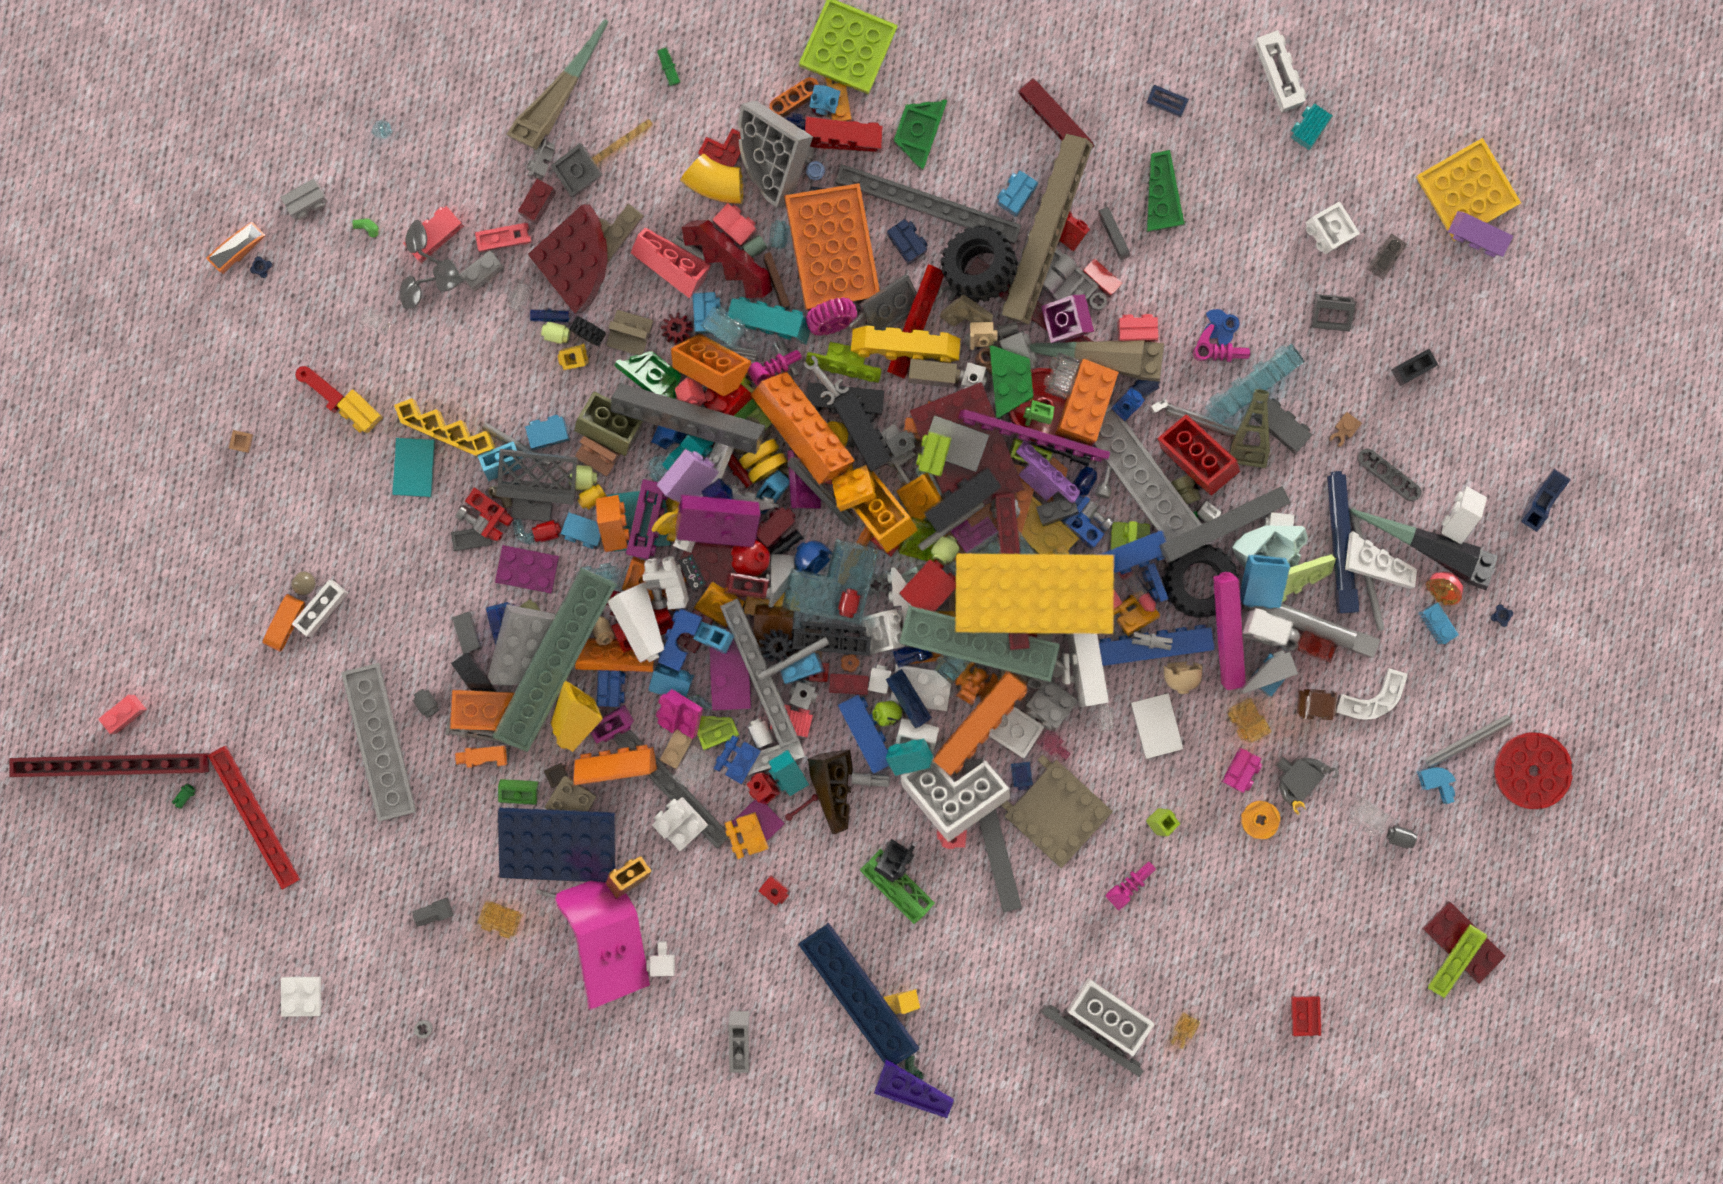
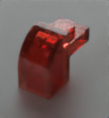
[1297,630,1337,663]

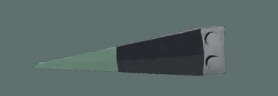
[1350,509,1498,590]

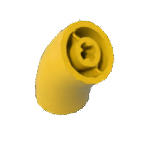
[680,154,743,204]

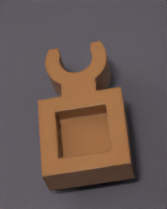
[1329,412,1362,447]

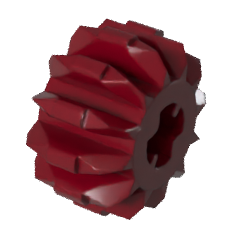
[661,312,693,345]

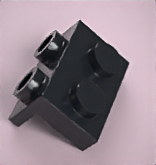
[874,839,915,882]

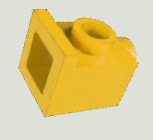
[558,344,589,370]

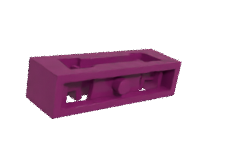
[626,479,668,560]

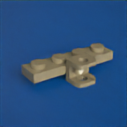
[599,203,644,264]

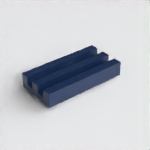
[1146,85,1189,118]

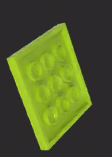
[799,0,898,95]

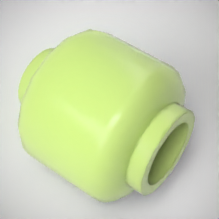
[569,465,597,490]
[931,535,960,565]

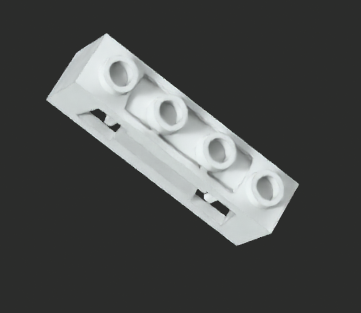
[1254,30,1306,113]

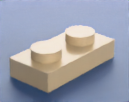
[660,730,693,769]

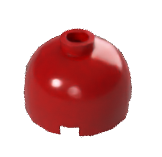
[731,540,770,577]

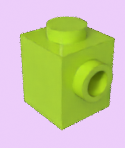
[1146,808,1180,837]

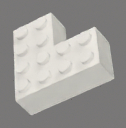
[900,757,1010,842]

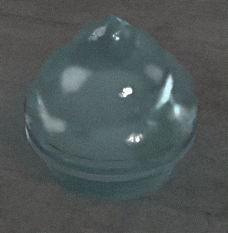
[371,120,392,139]

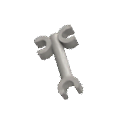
[804,356,849,406]

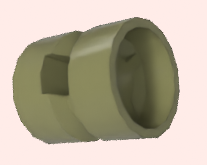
[1171,475,1202,505]

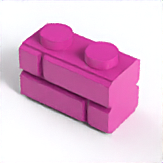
[1221,748,1263,793]

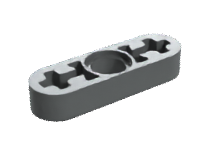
[1098,207,1130,260]

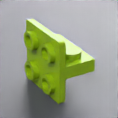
[1110,521,1150,550]

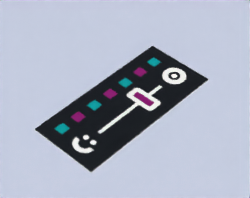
[678,554,706,591]

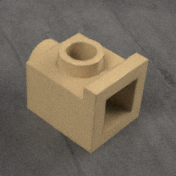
[970,322,997,350]

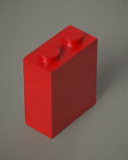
[899,559,956,612]

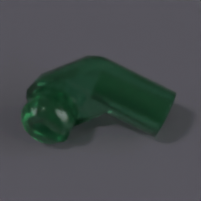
[905,1055,924,1080]

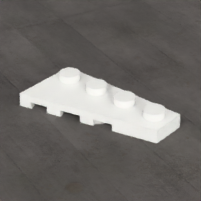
[1345,532,1417,589]

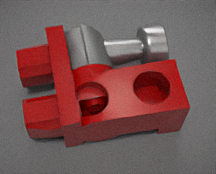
[455,487,514,542]

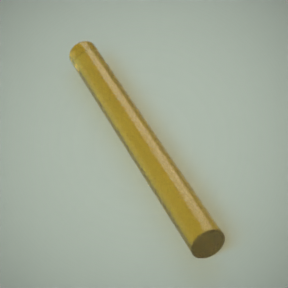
[592,118,653,164]

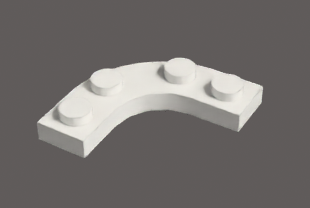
[1336,668,1408,720]

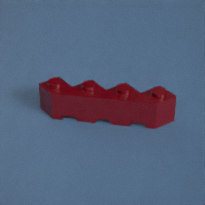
[681,220,773,298]

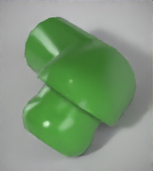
[352,219,379,238]

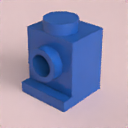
[1111,387,1145,421]

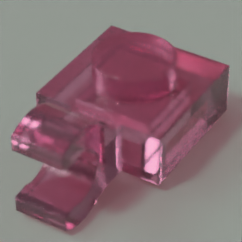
[1037,730,1071,760]

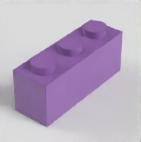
[1448,211,1513,258]

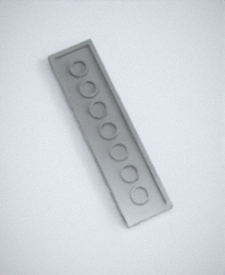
[1094,404,1202,541]
[341,663,417,822]

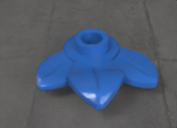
[1204,309,1240,345]

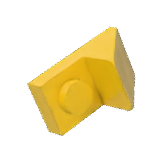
[883,989,920,1015]

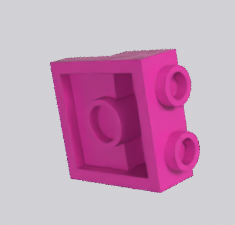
[656,689,703,739]

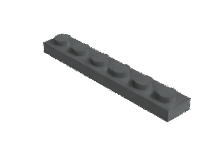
[1041,1005,1144,1077]

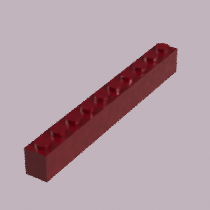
[9,753,209,777]

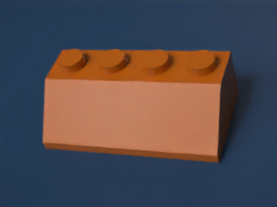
[671,333,751,396]
[573,744,657,785]

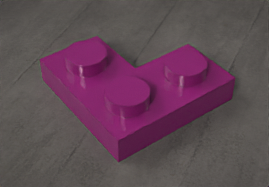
[951,517,998,554]

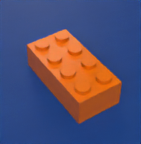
[1055,359,1119,446]

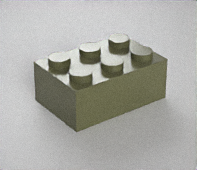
[574,391,644,456]

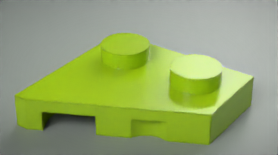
[697,716,740,750]

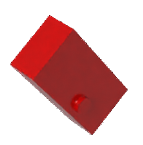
[1157,414,1240,496]

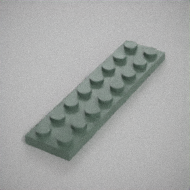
[899,606,1060,682]

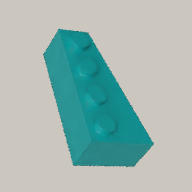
[726,297,810,345]

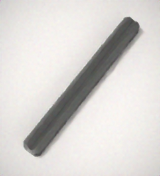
[787,457,855,526]

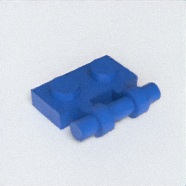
[714,735,761,785]

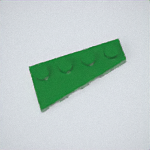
[1147,150,1185,232]

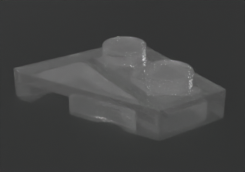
[671,745,723,788]

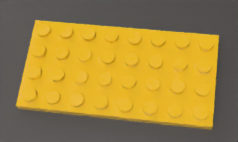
[956,554,1114,634]

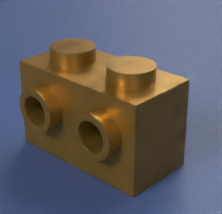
[605,856,652,899]

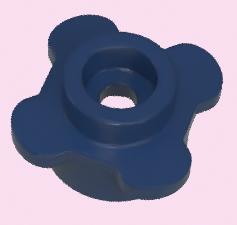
[250,256,272,278]
[1491,604,1513,627]

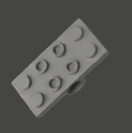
[1017,248,1099,301]

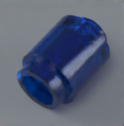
[1072,467,1097,496]

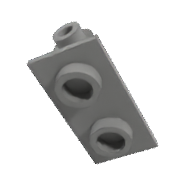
[527,139,555,180]

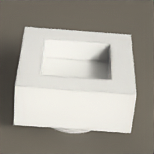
[1197,500,1221,522]

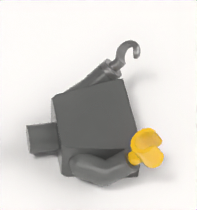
[1276,757,1339,815]

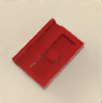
[1291,996,1321,1036]

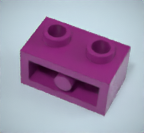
[590,705,634,744]

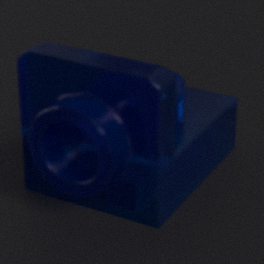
[1011,762,1033,790]

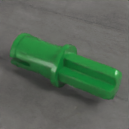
[657,47,681,87]

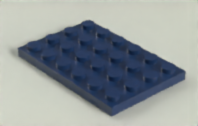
[498,807,616,883]

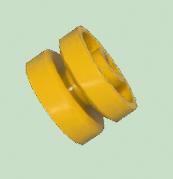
[739,439,788,484]

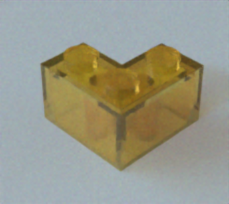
[1227,698,1272,743]

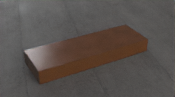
[763,252,790,310]

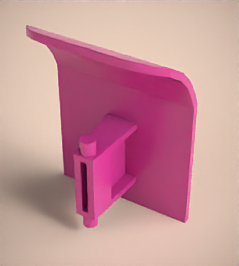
[555,881,650,1009]

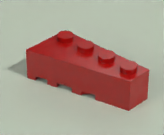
[805,117,883,152]

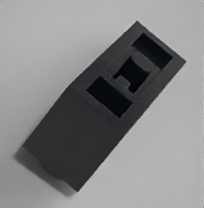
[451,652,498,692]

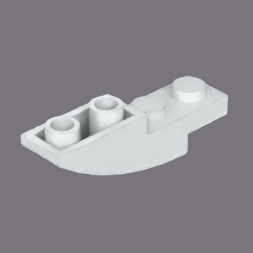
[887,567,911,632]

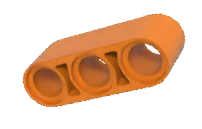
[769,77,818,118]
[262,594,306,652]

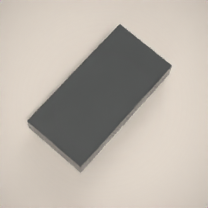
[451,528,492,551]

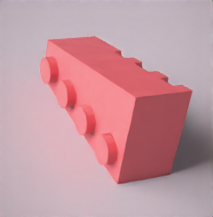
[631,228,711,298]

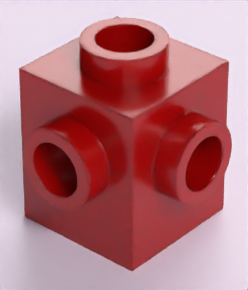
[746,772,781,805]

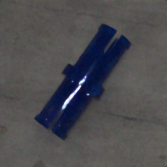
[530,308,569,323]

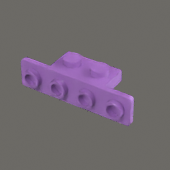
[1016,441,1080,503]

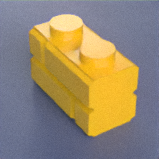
[337,389,383,434]

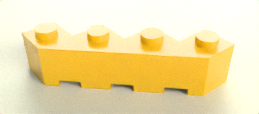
[851,326,961,363]
[394,398,495,457]

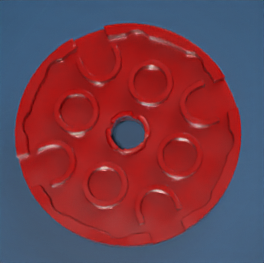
[1494,732,1573,809]

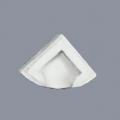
[1150,399,1169,414]

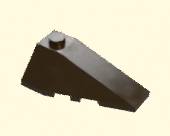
[807,749,853,835]

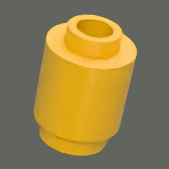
[577,484,607,510]

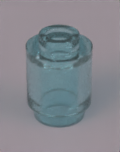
[769,220,790,249]

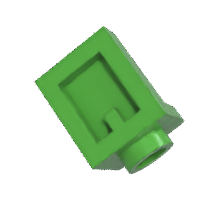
[1023,400,1055,426]

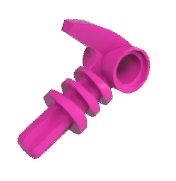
[1193,324,1250,362]
[747,350,802,386]
[1105,862,1156,911]

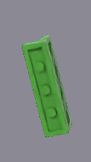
[860,849,935,924]

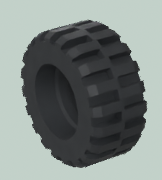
[941,225,1018,303]
[1163,544,1239,618]

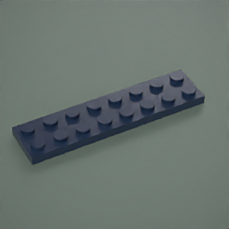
[798,922,920,1065]

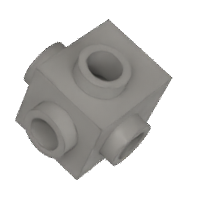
[789,679,818,710]

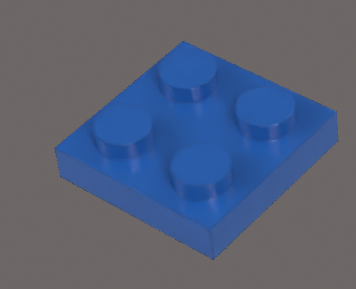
[1141,563,1168,603]

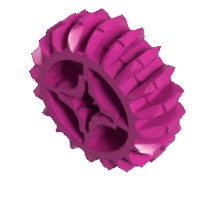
[806,297,858,336]

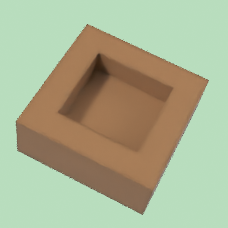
[229,430,253,453]

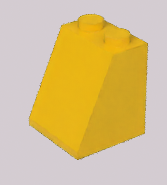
[550,681,603,752]

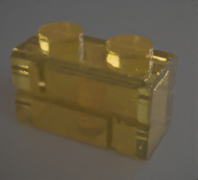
[477,900,524,938]

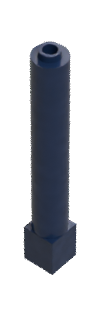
[1327,471,1359,614]

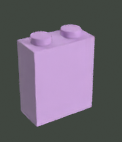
[657,449,719,503]

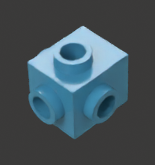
[809,85,841,116]

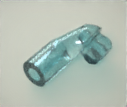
[513,519,535,545]
[687,694,712,711]

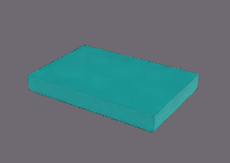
[392,438,435,497]

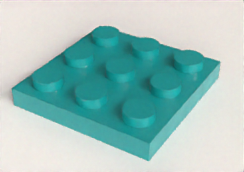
[607,491,671,552]

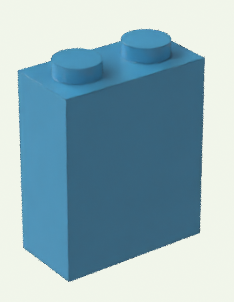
[1240,555,1290,609]

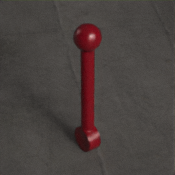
[785,794,819,821]

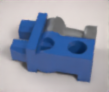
[1061,495,1114,549]

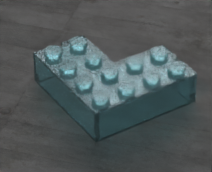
[782,538,879,624]

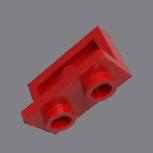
[1059,211,1090,252]

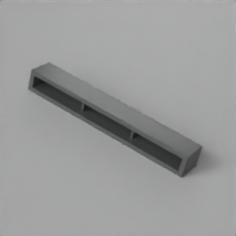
[611,383,765,454]

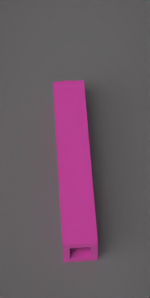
[1213,572,1246,690]

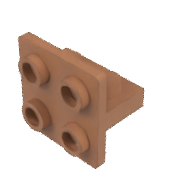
[575,436,621,476]

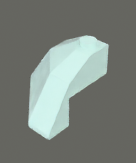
[1232,525,1308,569]

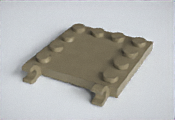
[1001,755,1113,868]

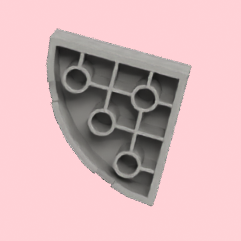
[738,101,813,208]
[488,605,556,685]

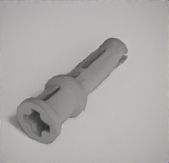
[446,718,504,744]

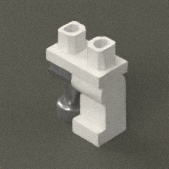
[642,556,689,609]

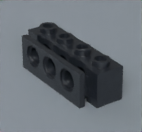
[791,621,871,656]

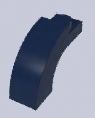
[1521,468,1571,532]

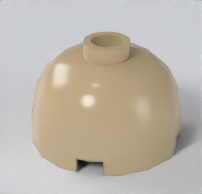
[1164,661,1203,694]

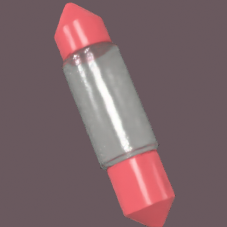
[1118,569,1156,612]

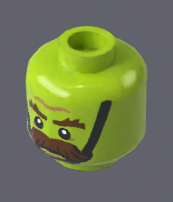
[872,700,902,727]

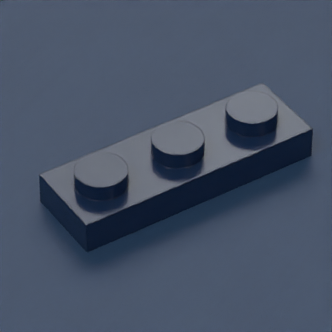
[885,669,932,729]

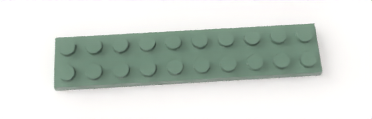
[492,567,617,752]

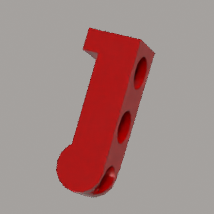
[295,366,345,413]

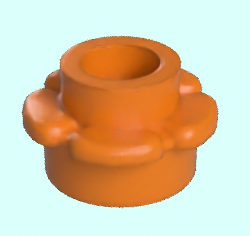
[841,654,860,672]

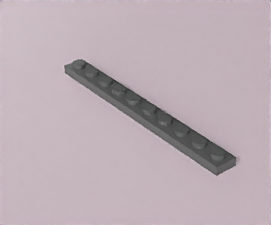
[835,164,1021,244]

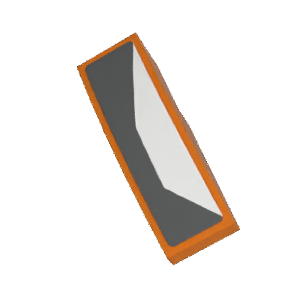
[206,222,266,274]

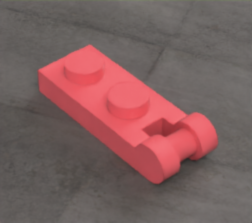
[475,223,531,252]

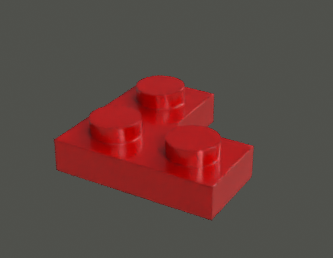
[698,128,741,167]

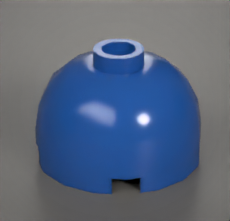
[794,540,833,578]

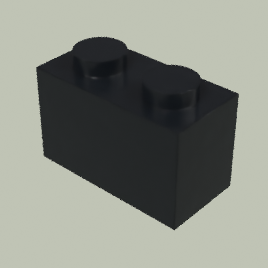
[1391,349,1438,386]

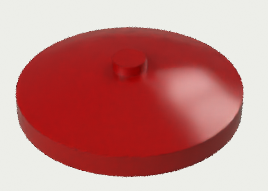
[1008,368,1072,442]

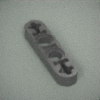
[1357,448,1422,501]

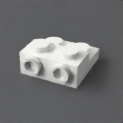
[1305,202,1360,255]
[861,609,905,655]
[652,797,708,851]

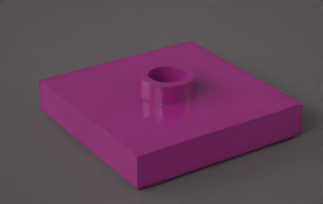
[732,800,785,842]

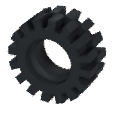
[569,316,606,347]

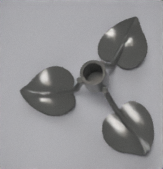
[400,219,464,309]

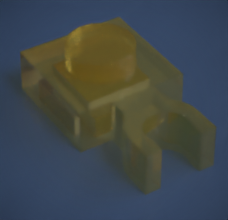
[1170,1012,1200,1049]

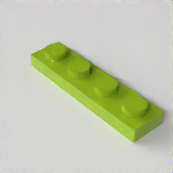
[1428,925,1487,998]

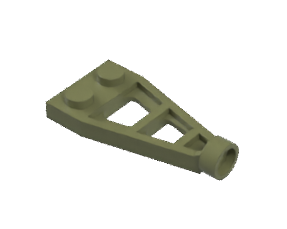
[1229,389,1270,468]

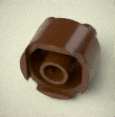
[1297,689,1337,720]

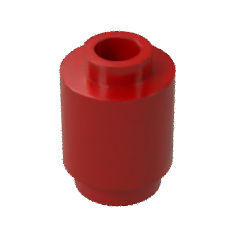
[532,520,562,543]
[838,588,861,618]

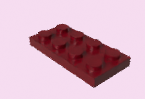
[1422,901,1506,984]

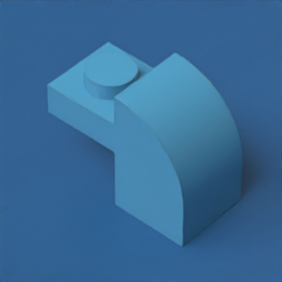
[693,622,734,654]
[1417,767,1456,804]

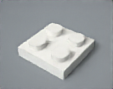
[281,976,321,1017]

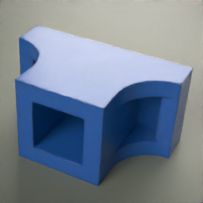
[651,425,687,450]

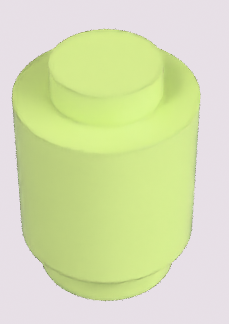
[541,322,571,344]

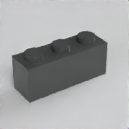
[1251,398,1312,454]

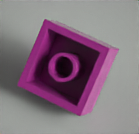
[1041,295,1094,343]

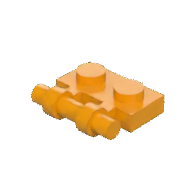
[1113,591,1160,636]
[724,812,768,859]

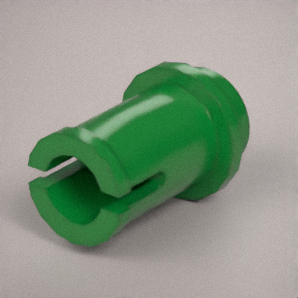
[172,783,195,809]

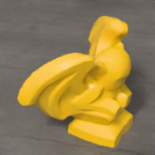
[652,497,680,542]

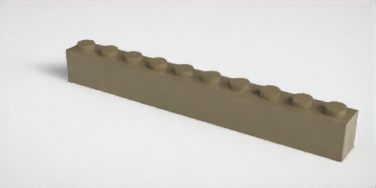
[1002,134,1093,325]

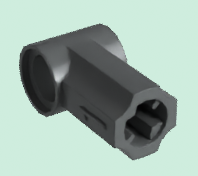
[412,897,454,927]

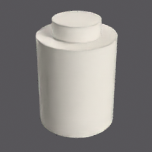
[748,718,774,749]

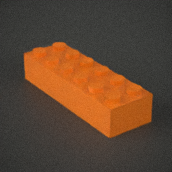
[751,371,855,485]
[933,671,1028,776]

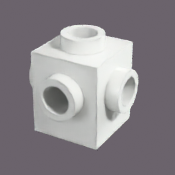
[959,363,987,388]

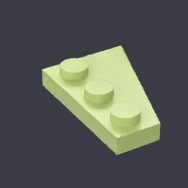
[1282,554,1336,602]

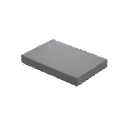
[921,416,989,472]

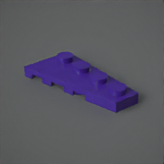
[874,1059,954,1118]

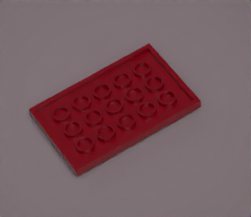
[909,382,1024,505]

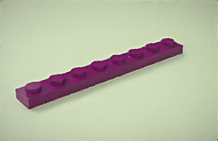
[959,410,1110,463]

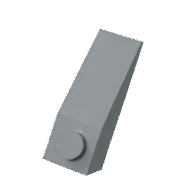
[1239,650,1298,694]
[729,1011,749,1073]

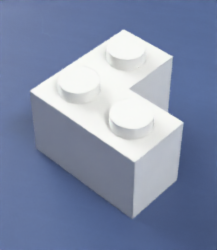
[1441,487,1487,544]

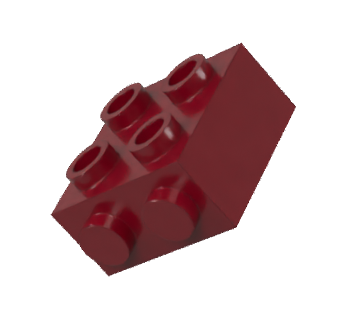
[756,507,797,549]

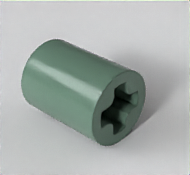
[741,235,768,258]

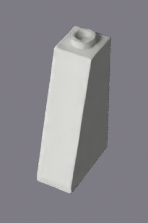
[608,583,664,663]

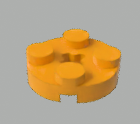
[1241,801,1281,839]

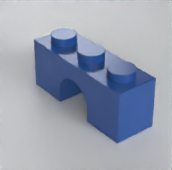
[658,608,704,671]

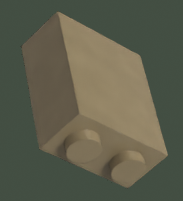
[908,359,960,388]

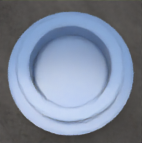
[806,161,825,180]

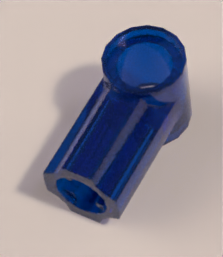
[892,646,934,668]

